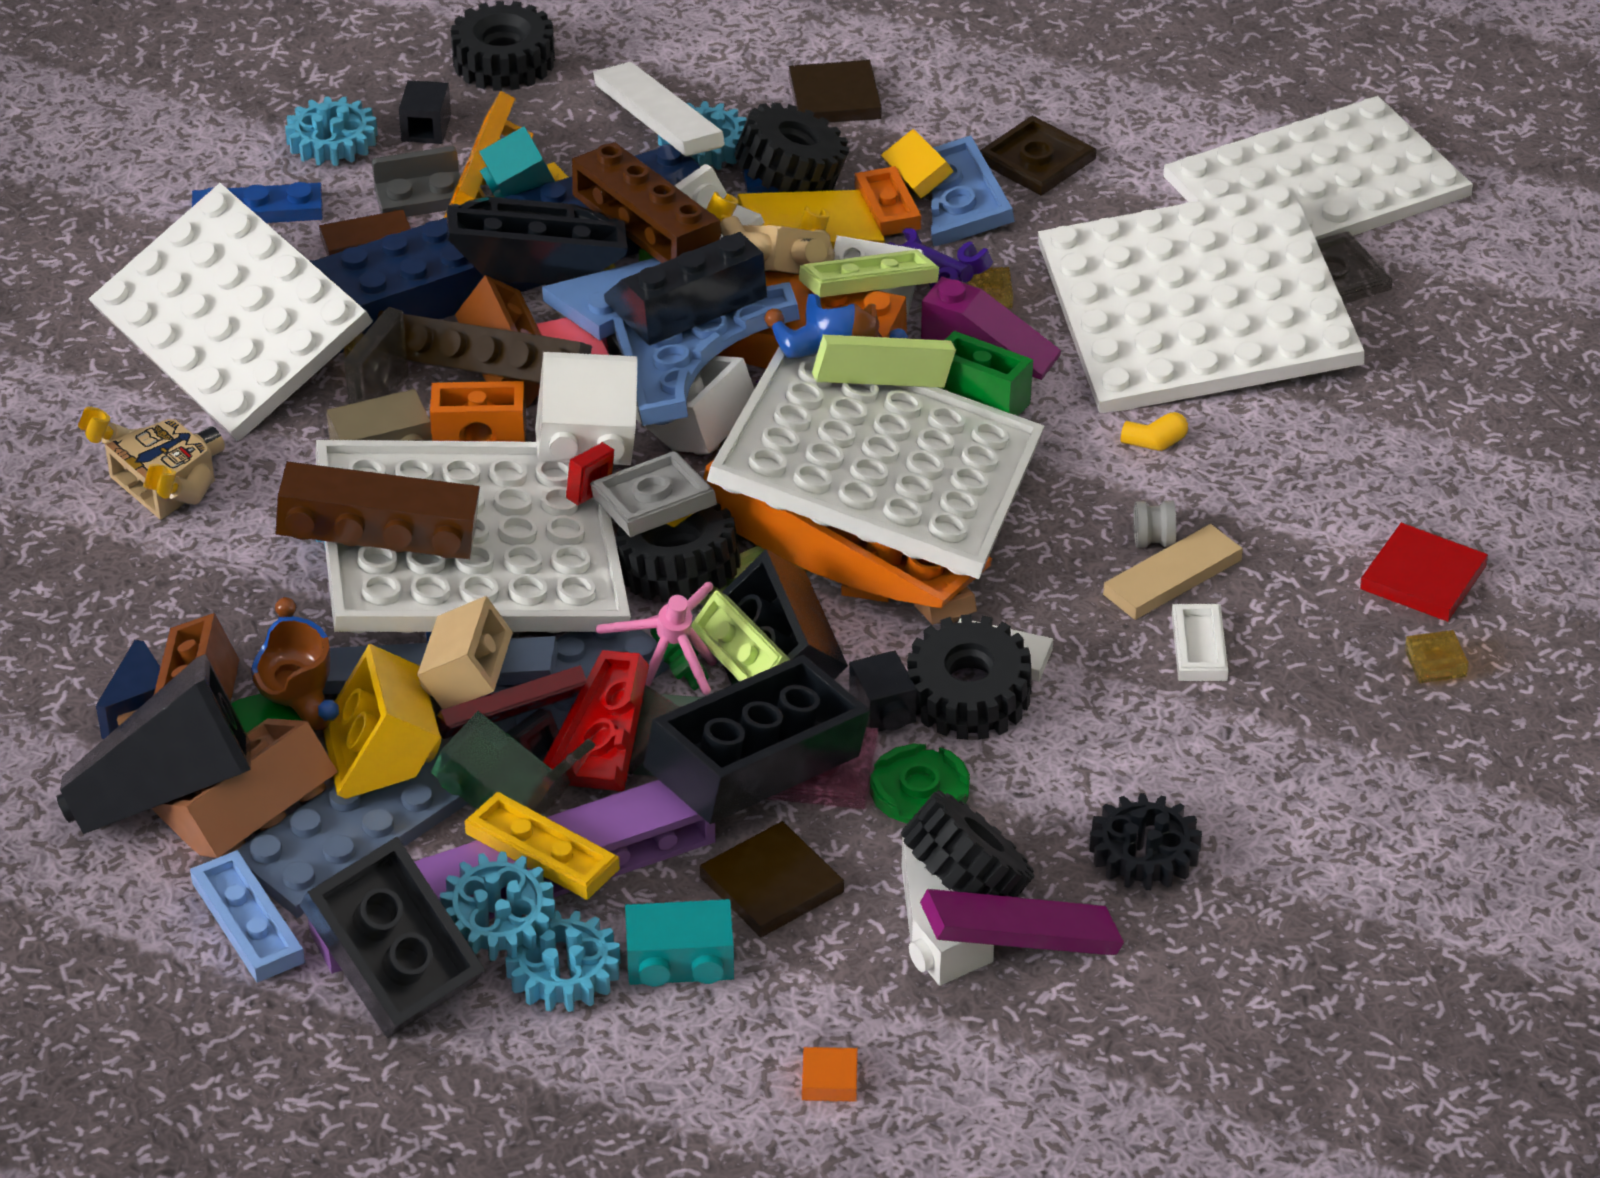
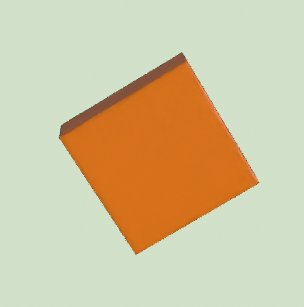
[802,1047,858,1102]

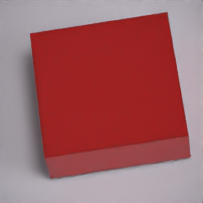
[566,442,615,505]

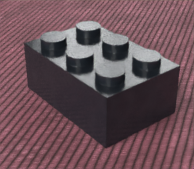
[300,837,485,1038]

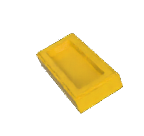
[881,129,954,199]

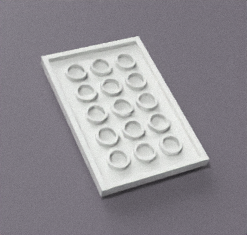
[1163,96,1473,247]
[89,183,373,441]

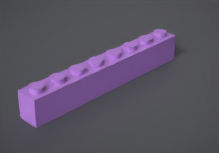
[308,779,715,974]

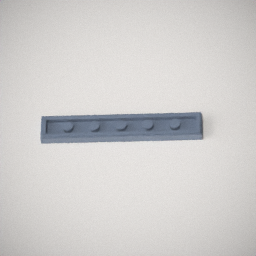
[323,636,558,694]

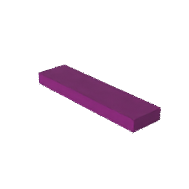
[920,889,1124,955]

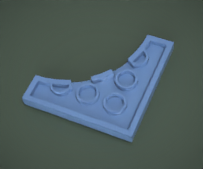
[613,282,800,426]

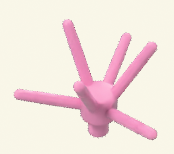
[596,582,717,695]

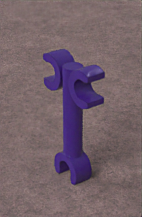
[889,228,993,289]

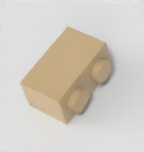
[417,596,513,709]

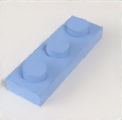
[190,850,305,983]

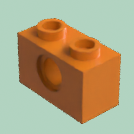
[430,381,527,442]

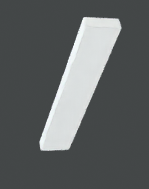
[593,62,725,157]

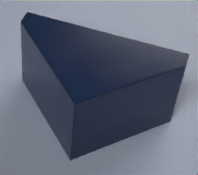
[96,640,160,739]

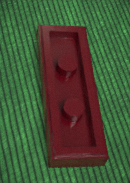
[436,665,587,740]

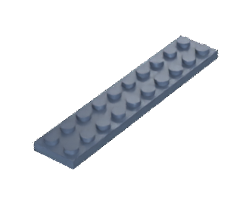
[232,630,669,918]

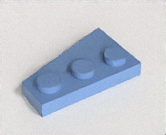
[931,135,1015,246]

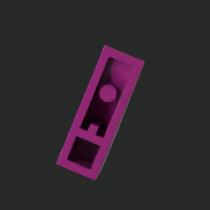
[921,276,1061,380]

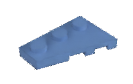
[542,258,661,340]

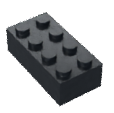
[643,654,870,824]

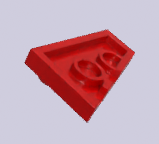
[538,650,649,792]

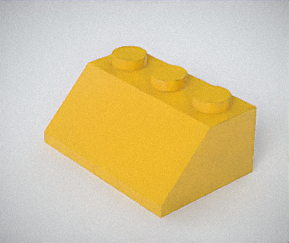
[323,643,441,799]

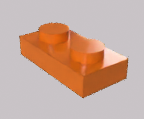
[855,166,921,236]

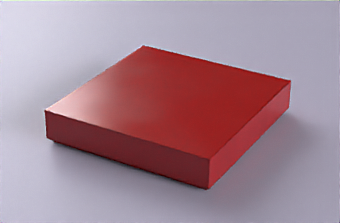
[1360,522,1488,622]

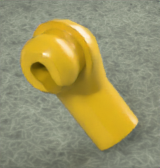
[1120,412,1188,451]

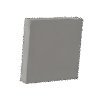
[590,451,717,537]

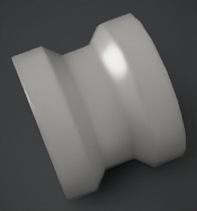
[1133,500,1176,548]

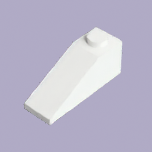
[902,837,994,986]

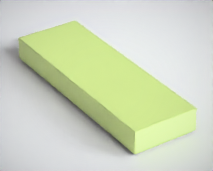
[799,250,939,298]
[812,334,956,388]
[691,590,791,682]

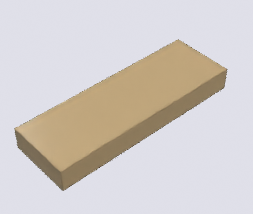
[1103,524,1243,620]

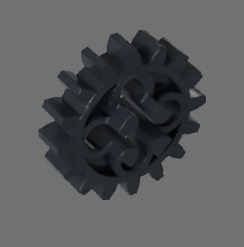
[1089,793,1202,890]

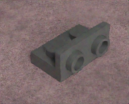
[372,146,461,217]

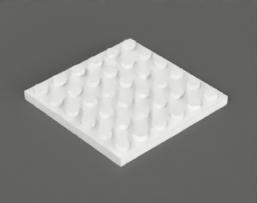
[1038,184,1364,413]
[707,347,1044,579]
[315,440,631,633]

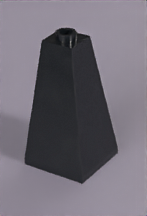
[56,654,251,834]

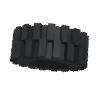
[451,0,555,91]
[735,103,849,192]
[616,503,741,602]
[907,614,1032,740]
[901,791,1035,897]

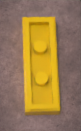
[465,791,620,900]

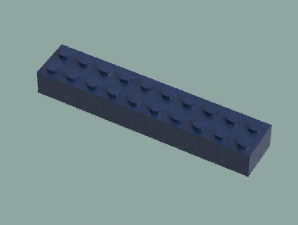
[310,144,701,355]

